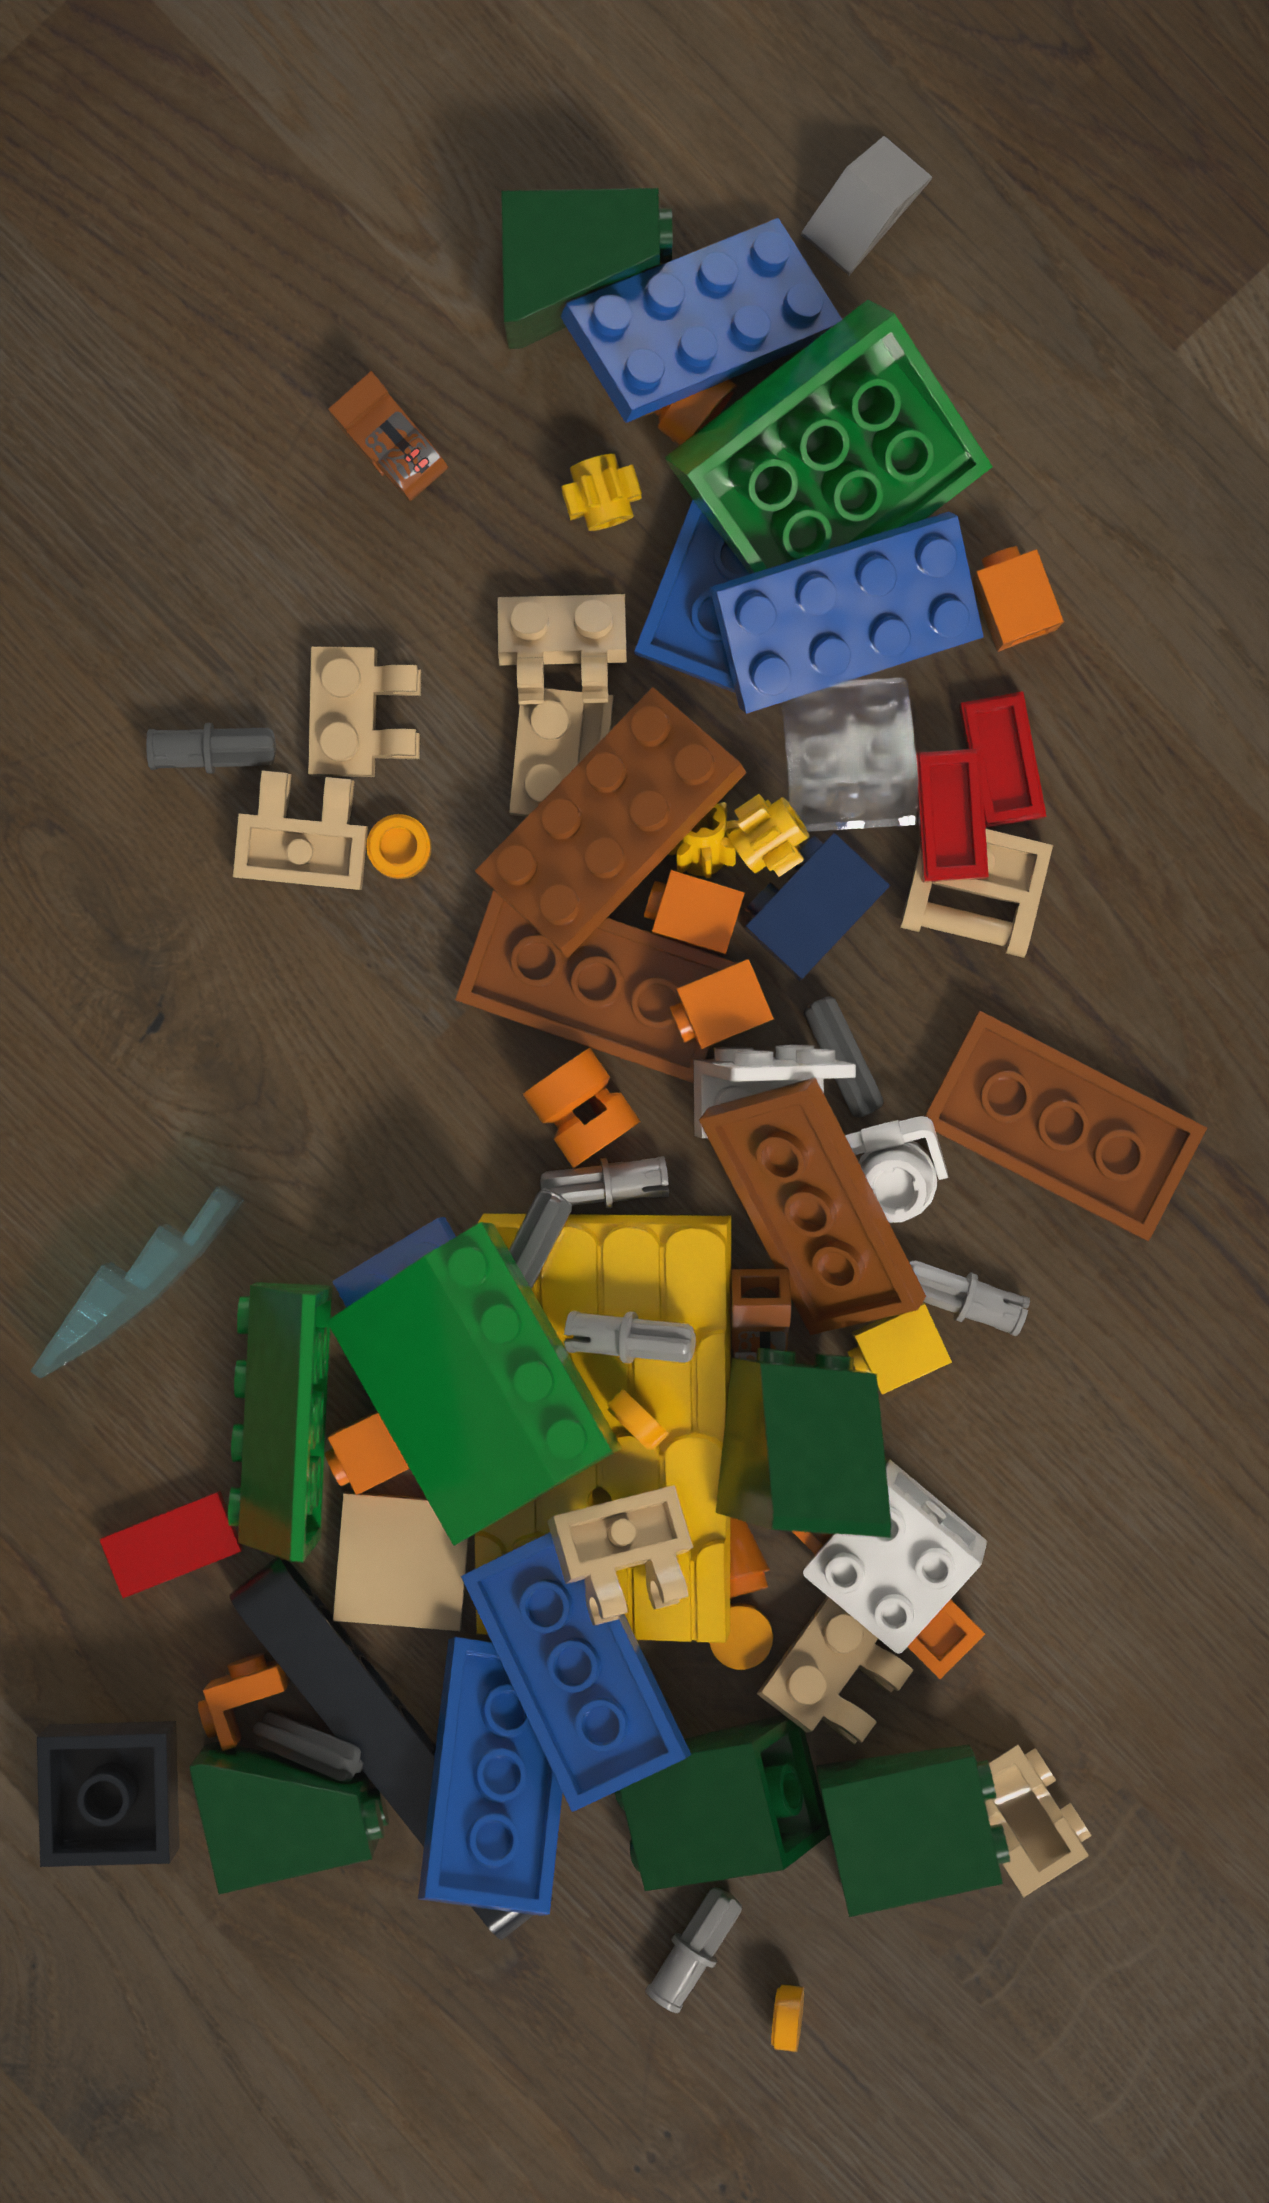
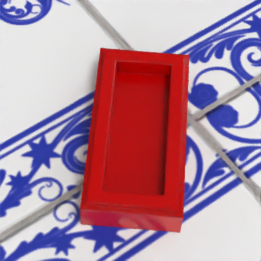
[959,691,1047,829]
[914,749,989,883]
[99,1490,243,1599]

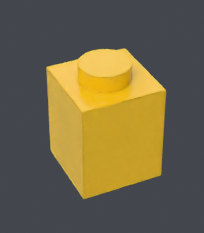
[847,1303,952,1395]

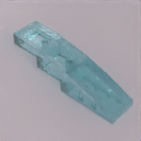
[30,1185,245,1378]

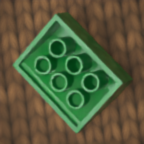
[664,300,993,574]
[326,1222,622,1546]
[228,1282,333,1562]

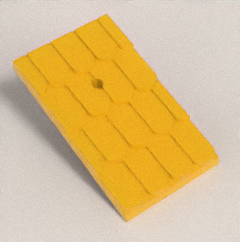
[475,1214,731,1643]

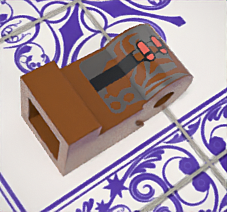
[328,371,449,502]
[731,1269,791,1360]

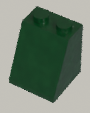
[502,188,673,349]
[716,1348,892,1538]
[615,1714,830,1891]
[189,1742,389,1895]
[816,1744,1011,1917]

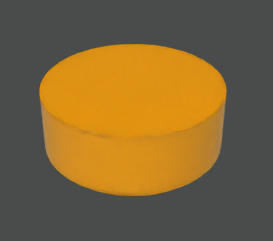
[367,814,431,879]
[607,1389,669,1450]
[710,1603,773,1670]
[771,1984,804,2052]

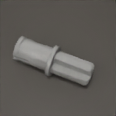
[540,1156,669,1208]
[910,1260,1030,1336]
[564,1311,696,1364]
[645,1887,742,2013]

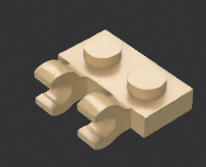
[498,594,627,705]
[308,647,422,777]
[233,771,368,890]
[547,1485,693,1626]
[757,1596,913,1745]

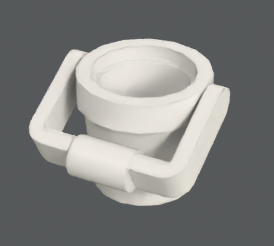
[845,1116,948,1223]

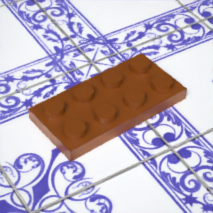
[475,687,747,958]
[455,890,738,1084]
[924,1011,1207,1242]
[699,1077,927,1335]

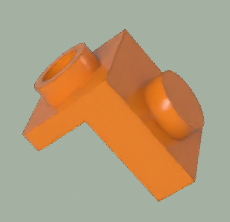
[198,1653,290,1751]

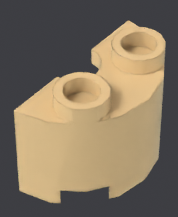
[985,1745,1092,1897]

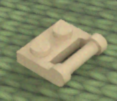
[900,829,1053,958]

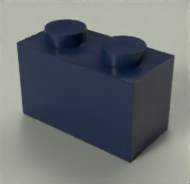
[744,833,890,981]

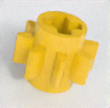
[561,454,642,531]
[729,793,809,877]
[668,802,739,879]

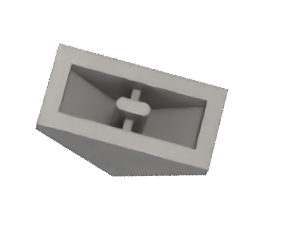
[801,136,932,276]

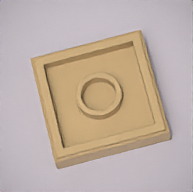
[333,1491,469,1631]

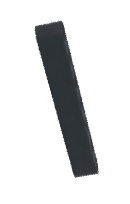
[229,1557,553,1940]

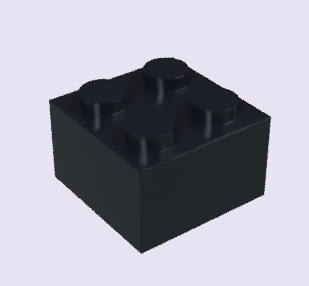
[37,1721,180,1867]

